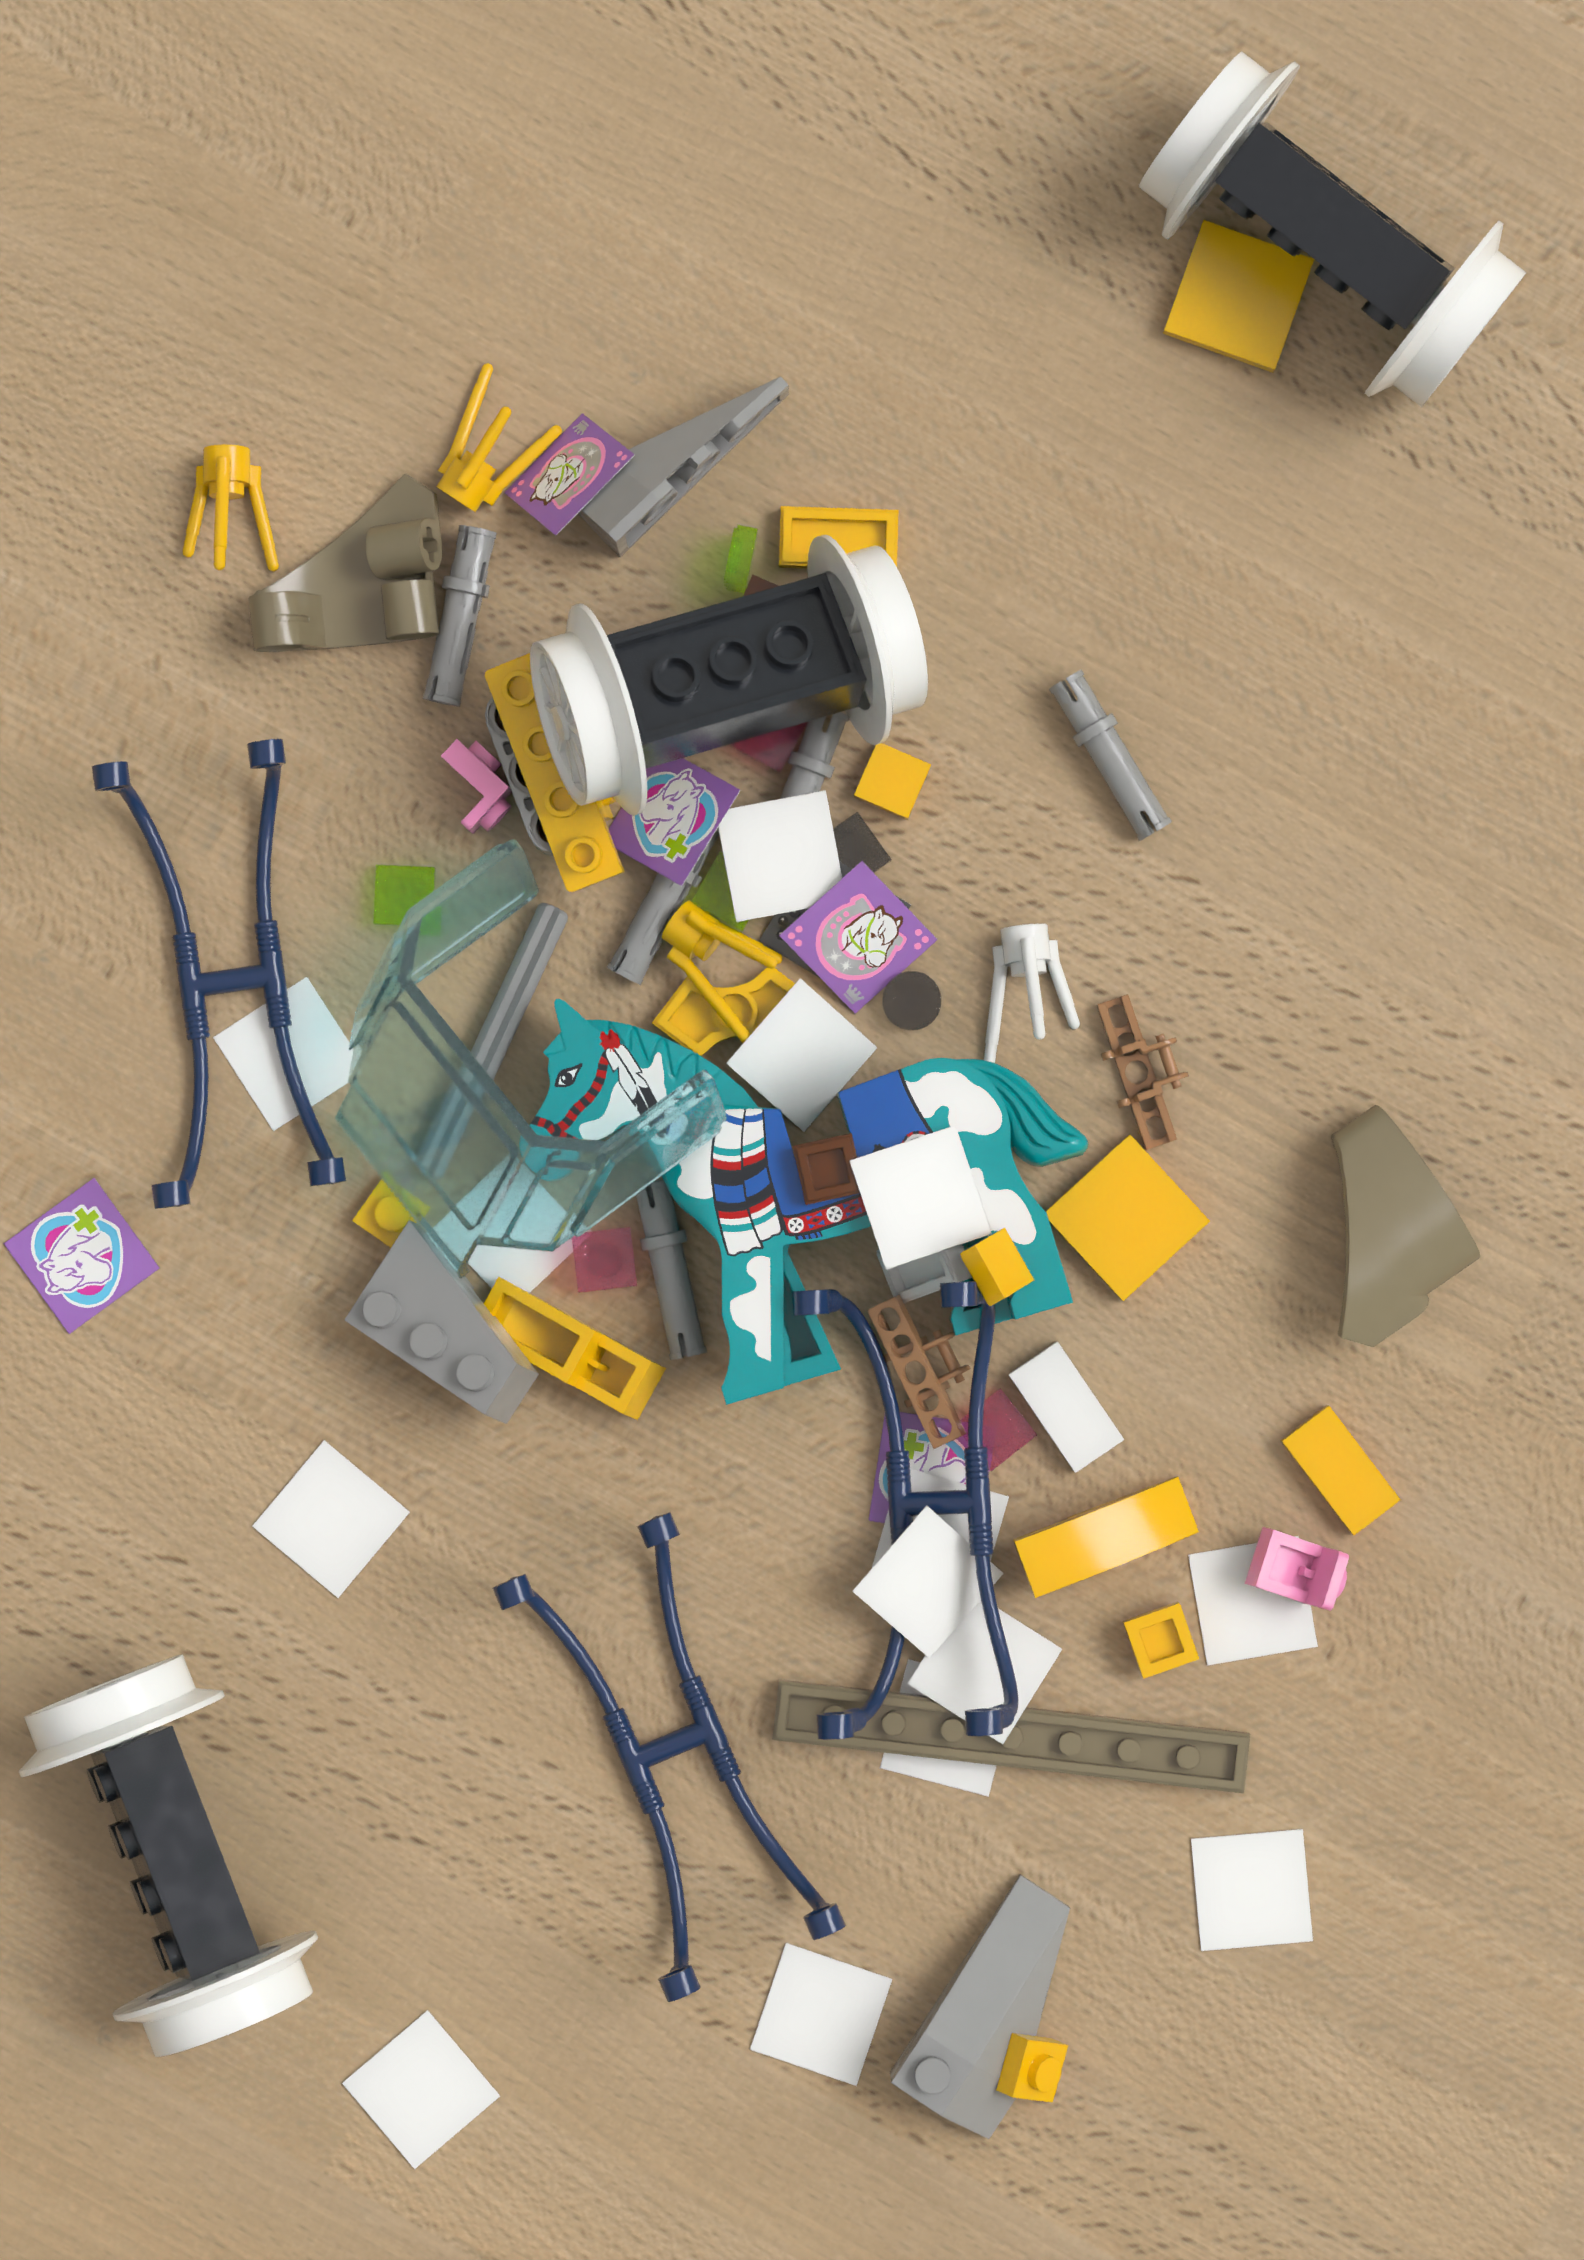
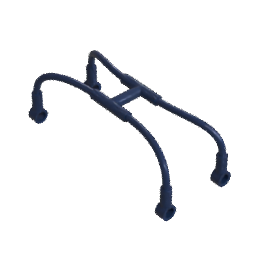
[92,739,346,1209]
[792,1281,1019,1740]
[492,1512,846,2002]

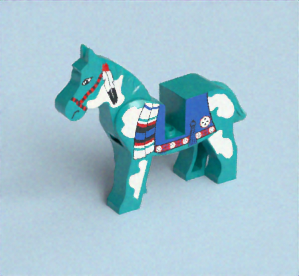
[523,999,1089,1405]

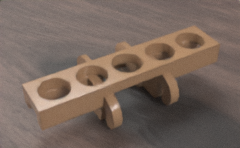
[1096,994,1189,1150]
[867,1294,971,1449]

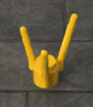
[436,363,562,512]
[182,444,279,572]
[662,900,782,1043]

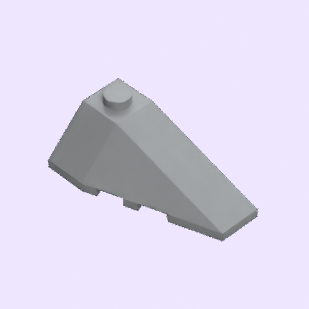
[578,376,789,557]
[890,1874,1070,2139]

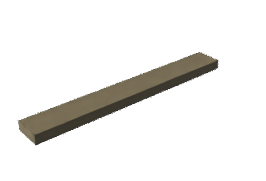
[772,1679,1250,1793]

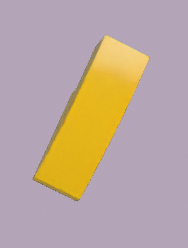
[484,1277,666,1420]
[1013,1476,1199,1598]

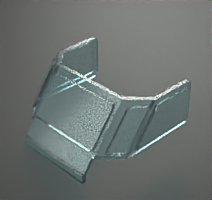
[335,839,727,1279]

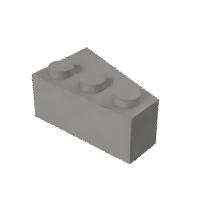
[345,1220,539,1424]

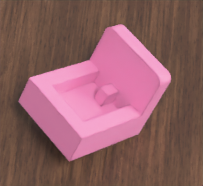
[441,739,512,834]
[1245,1527,1349,1611]

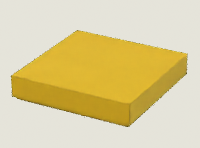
[1163,220,1314,373]
[1045,1134,1210,1301]

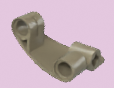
[248,474,442,652]
[1331,1105,1480,1347]

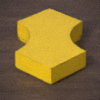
[652,967,795,1056]

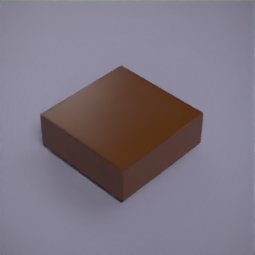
[793,1133,860,1205]

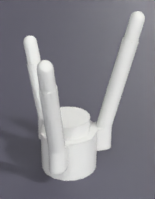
[984,924,1080,1063]

